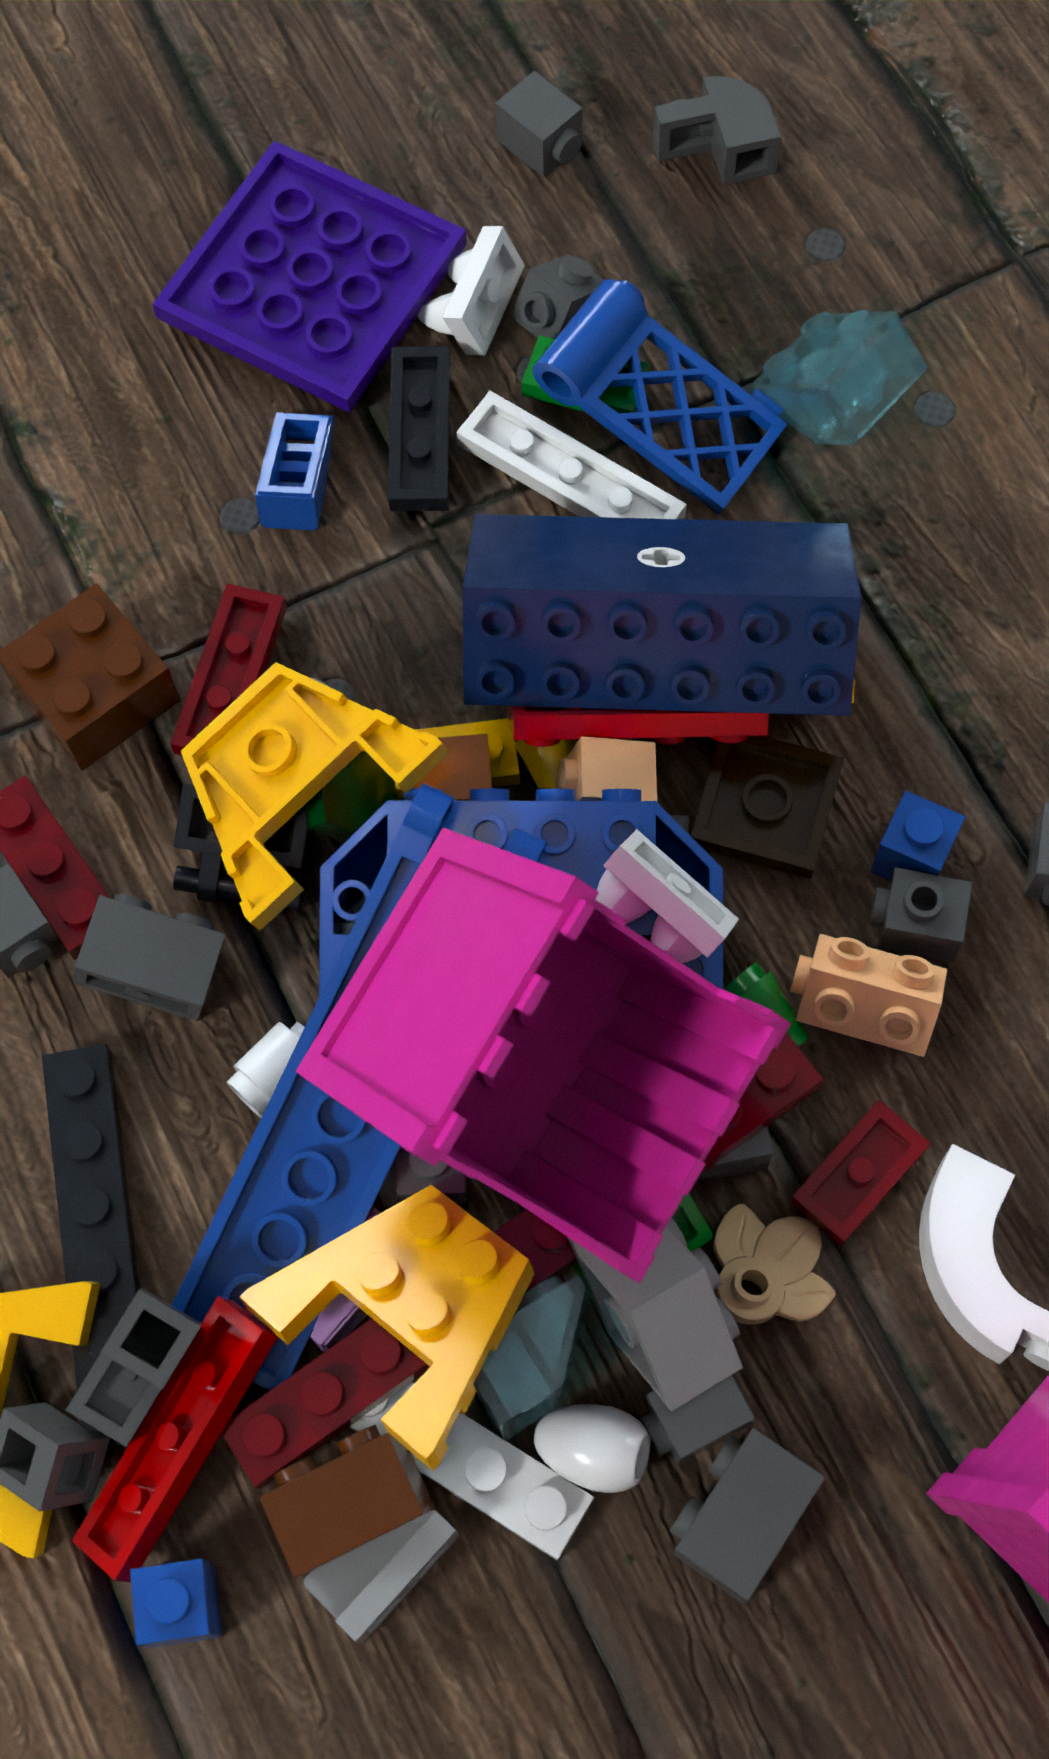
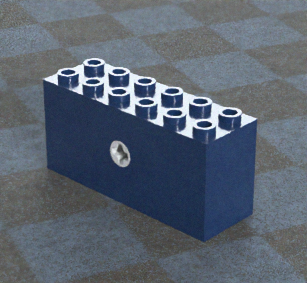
[463,514,862,716]

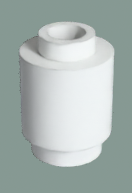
[226,1022,305,1118]

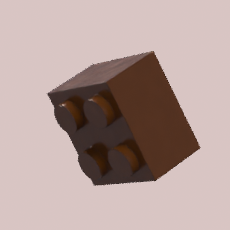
[0,583,181,771]

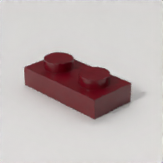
[790,1100,931,1247]

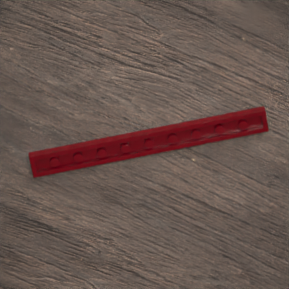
[221,1032,824,1489]

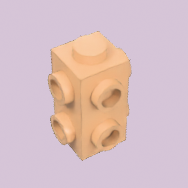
[790,934,947,1057]

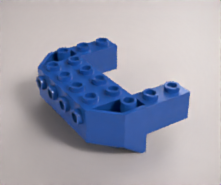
[319,788,723,997]

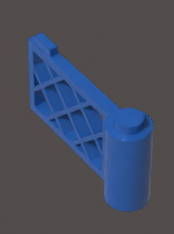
[532,279,787,515]

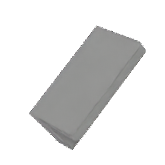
[303,1510,459,1644]

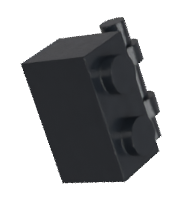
[173,783,315,910]

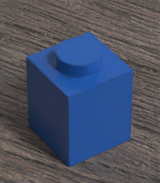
[870,790,965,880]
[130,1559,222,1648]

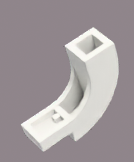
[919,1144,1049,1371]

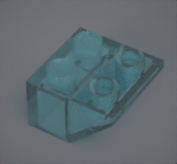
[748,310,928,445]
[473,1275,586,1441]

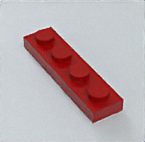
[507,706,769,747]
[72,1296,278,1583]

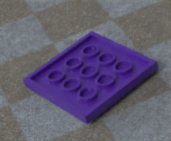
[152,140,467,413]

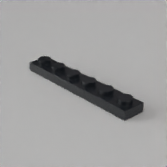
[42,1044,153,1450]

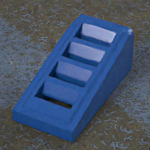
[255,413,334,530]

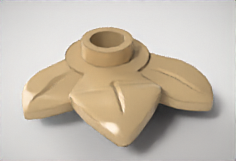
[713,1204,836,1324]

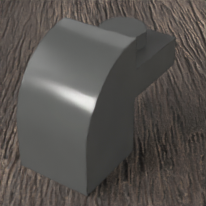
[653,76,782,185]
[65,1287,202,1447]

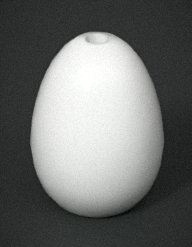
[534,1404,651,1493]

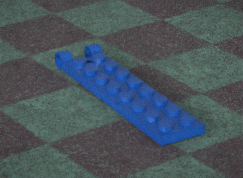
[172,783,547,1390]

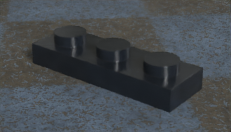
[388,346,451,511]

